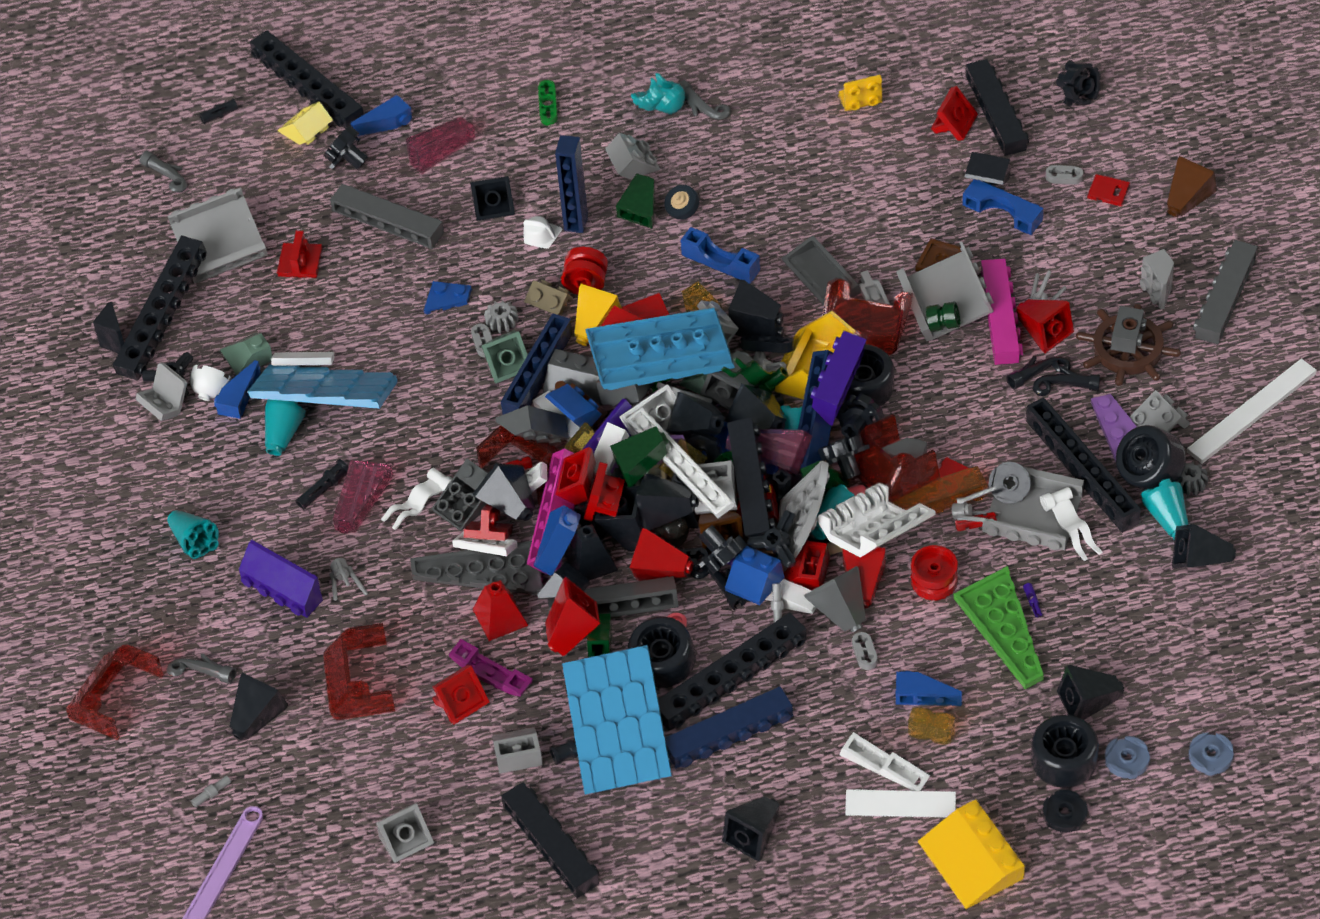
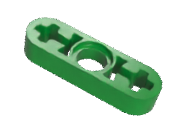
[538,80,557,126]

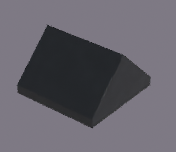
[964,152,1010,185]
[470,176,515,221]
[93,301,124,353]
[538,561,590,598]

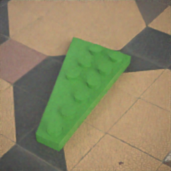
[954,566,1044,689]

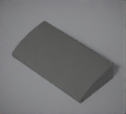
[781,235,861,310]

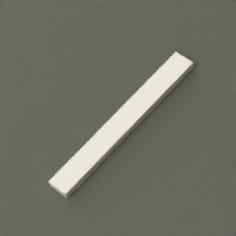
[1187,359,1317,464]
[626,407,735,518]

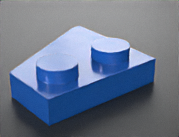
[424,281,472,314]

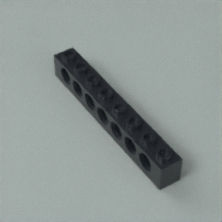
[250,30,364,129]
[113,235,207,381]
[1026,397,1141,533]
[658,612,807,731]

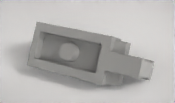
[859,270,892,320]

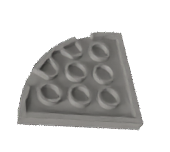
[776,461,830,573]

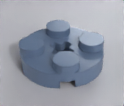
[1188,732,1234,776]
[1105,736,1150,779]

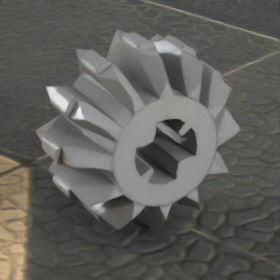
[484,300,519,333]

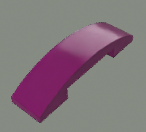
[449,639,533,697]

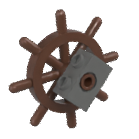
[1076,304,1181,386]

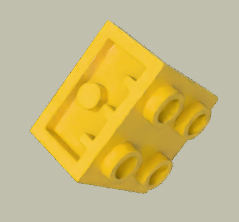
[839,75,882,111]

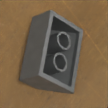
[543,349,601,406]
[495,405,569,446]

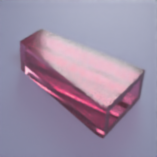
[406,117,475,174]
[725,429,812,475]
[333,460,393,534]

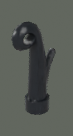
[1006,356,1071,390]
[1033,366,1100,396]
[691,567,747,610]

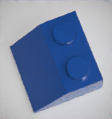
[545,384,602,433]
[725,546,784,605]

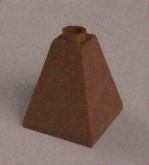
[1167,156,1217,217]
[699,510,745,555]

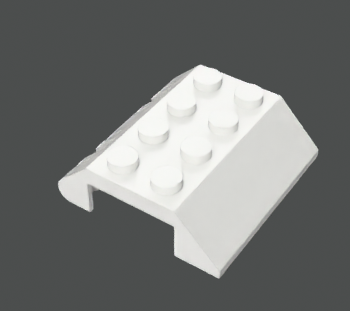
[817,483,936,557]

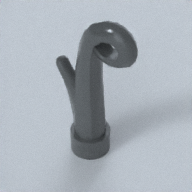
[679,80,731,120]
[139,150,188,193]
[166,653,237,684]

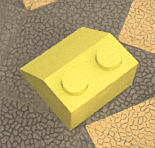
[278,102,333,145]

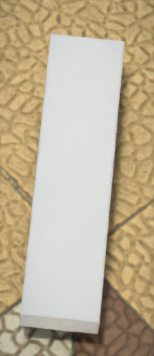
[587,422,629,502]
[839,732,930,791]

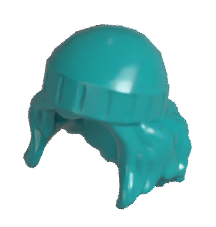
[631,73,685,114]

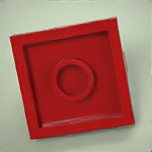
[931,86,978,141]
[277,230,322,278]
[584,462,625,521]
[463,504,513,541]
[432,664,490,725]

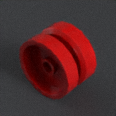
[561,246,608,294]
[911,545,958,601]

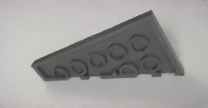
[410,541,542,595]

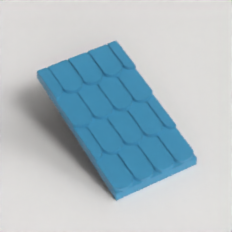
[585,308,735,390]
[248,365,397,409]
[562,645,672,795]

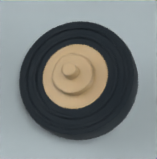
[664,185,700,220]

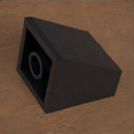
[728,280,784,337]
[595,486,653,551]

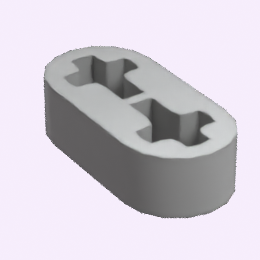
[1046,165,1083,185]
[471,324,492,357]
[852,632,877,670]

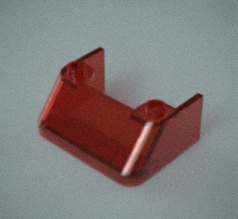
[854,414,940,502]
[476,426,560,506]
[323,623,396,720]
[66,645,164,740]

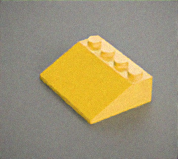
[918,799,1024,909]

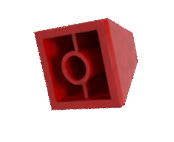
[1016,299,1074,354]
[629,528,694,581]
[842,547,886,609]
[473,580,528,641]

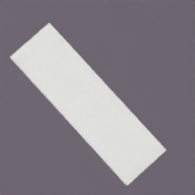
[845,790,956,817]

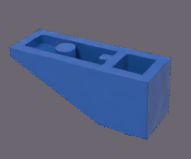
[351,95,412,136]
[214,361,261,419]
[534,505,581,576]
[896,671,962,706]

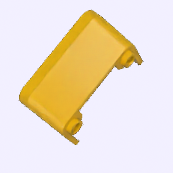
[774,311,856,400]

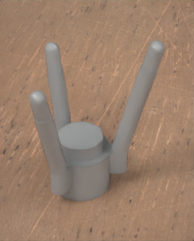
[1030,270,1067,300]
[952,486,1001,522]
[329,558,368,601]

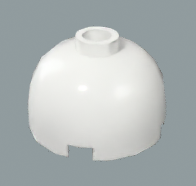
[190,365,232,401]

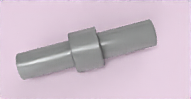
[771,583,784,622]
[191,775,231,808]

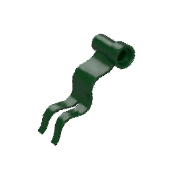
[721,357,789,392]

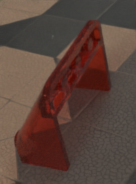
[822,278,913,355]

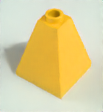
[574,284,621,346]

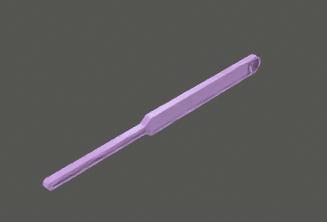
[182,806,263,919]

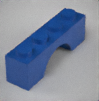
[963,179,1044,235]
[681,227,760,284]

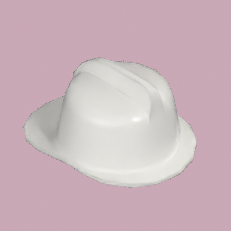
[523,216,563,248]

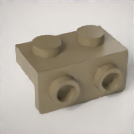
[524,279,573,316]

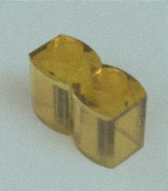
[908,707,955,745]

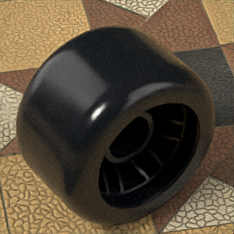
[842,344,894,408]
[1116,425,1186,490]
[628,617,696,688]
[1031,715,1099,788]

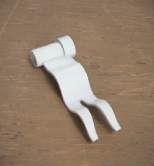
[381,468,453,530]
[1040,487,1103,561]

